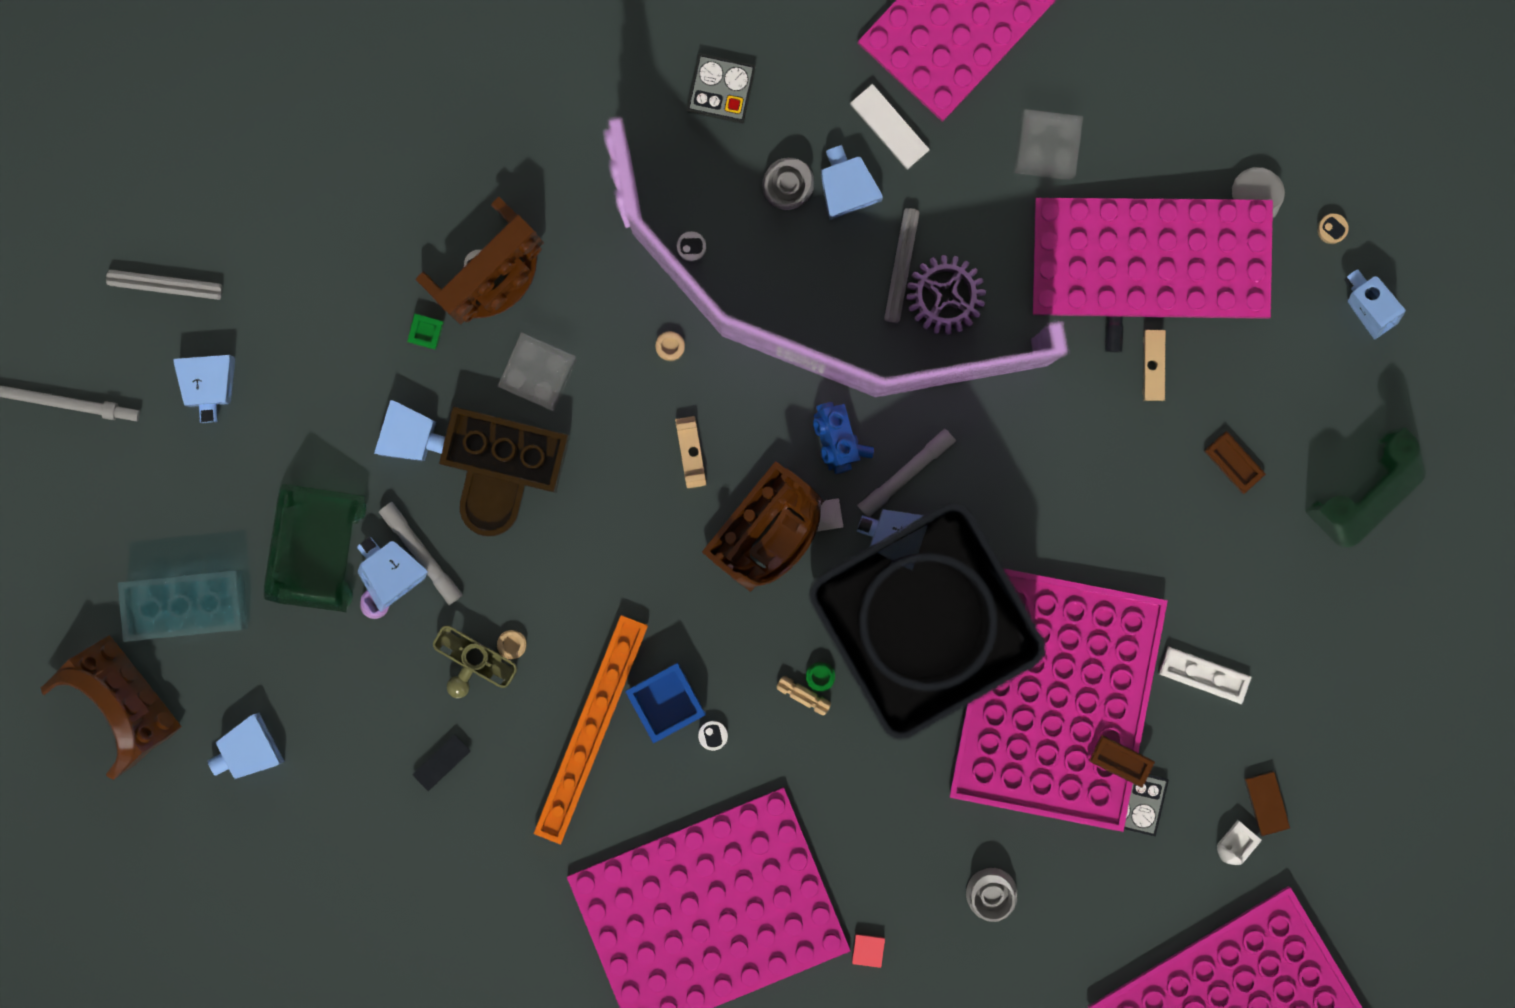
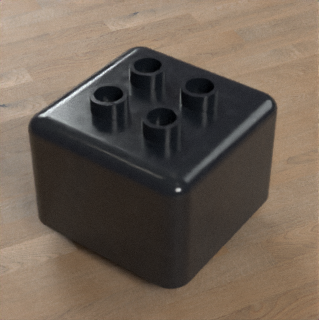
[809,504,1045,740]

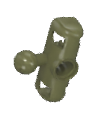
[433,626,518,699]

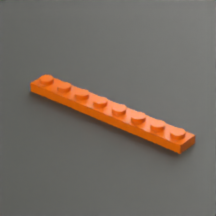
[533,615,648,845]

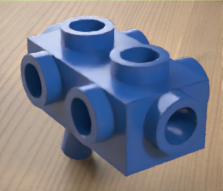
[813,402,874,474]

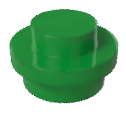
[806,662,835,691]

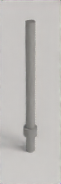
[0,385,140,422]

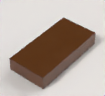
[1204,431,1266,494]
[1088,735,1155,788]
[1244,771,1290,836]

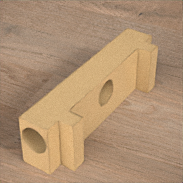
[1142,330,1166,401]
[675,416,707,489]

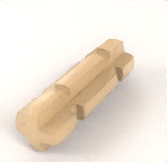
[776,676,831,715]

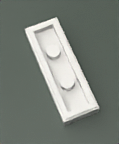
[850,84,930,170]
[1158,647,1252,704]

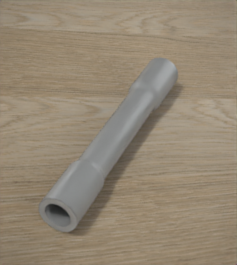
[857,428,956,517]
[379,502,463,605]

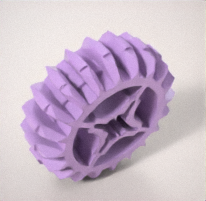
[906,255,986,335]

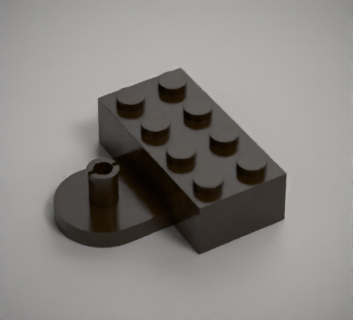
[439,407,570,537]

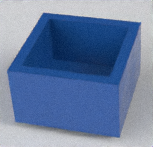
[625,662,706,743]

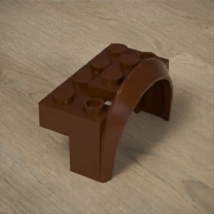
[415,197,544,325]
[702,461,824,592]
[40,635,182,780]

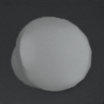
[762,158,814,210]
[1232,167,1285,218]
[966,868,1017,922]

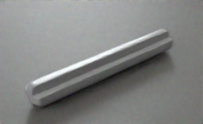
[884,208,919,323]
[106,270,223,300]

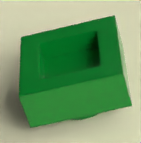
[407,314,444,350]

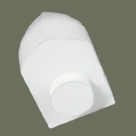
[1217,820,1262,865]

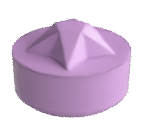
[360,590,389,619]

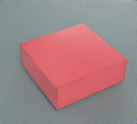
[852,933,885,968]

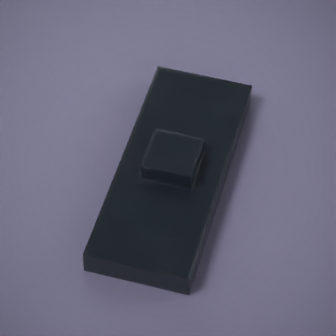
[412,734,471,791]

